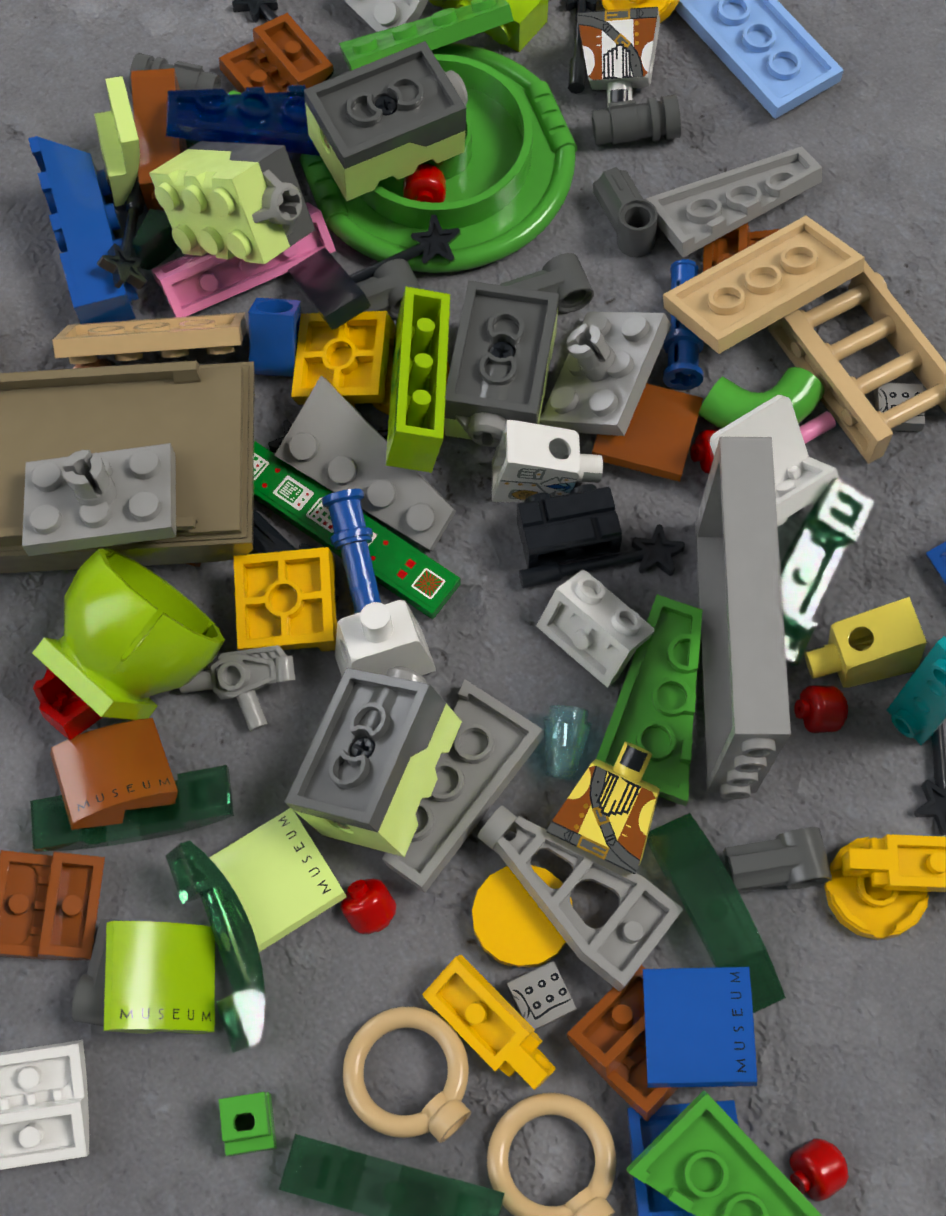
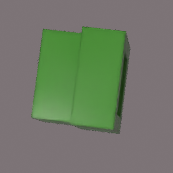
[219,1092,277,1157]

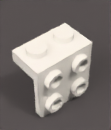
[710,395,841,527]

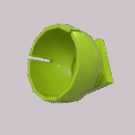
[32,548,225,720]

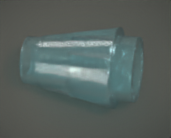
[543,705,592,780]

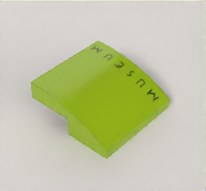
[104,921,215,1034]

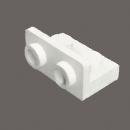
[536,570,654,688]

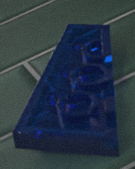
[166,85,320,156]

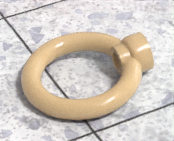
[343,1007,471,1143]
[487,1093,617,1216]

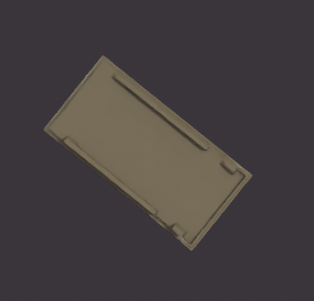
[0,361,255,574]

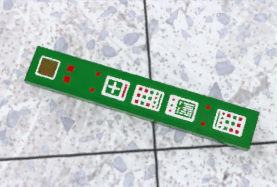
[254,441,461,620]

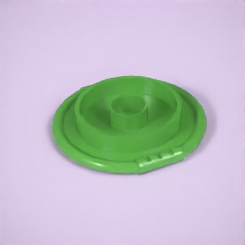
[299,43,577,273]

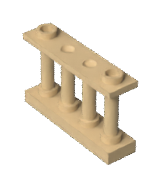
[768,261,946,464]

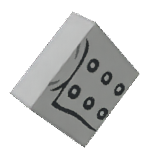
[874,383,925,432]
[507,961,577,1031]

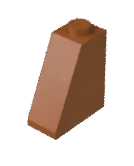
[131,68,190,211]

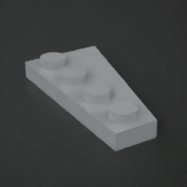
[646,146,822,257]
[274,376,456,551]
[382,680,545,893]

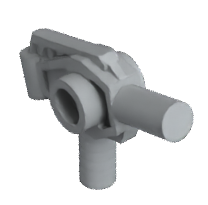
[179,645,295,731]

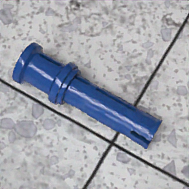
[663,259,704,390]
[321,489,381,614]

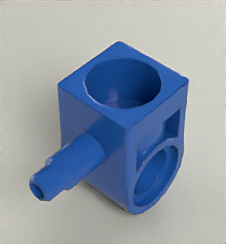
[248,298,301,377]

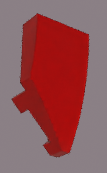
[33,667,103,740]

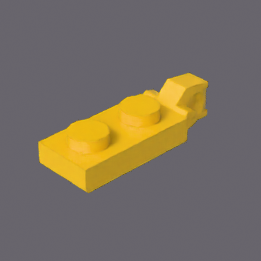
[842,834,946,892]
[422,955,556,1090]

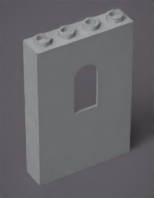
[695,437,791,800]

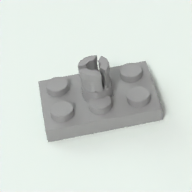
[540,312,671,436]
[22,443,176,556]

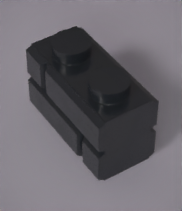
[517,484,622,568]

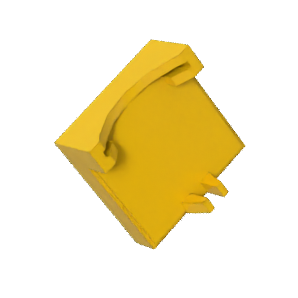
[291,311,395,409]
[233,547,337,651]

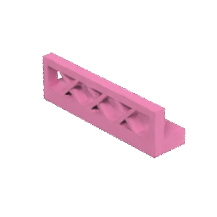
[151,202,336,317]

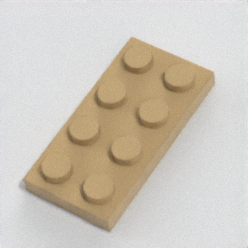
[663,216,865,354]
[52,312,247,364]

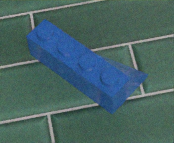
[28,136,139,324]

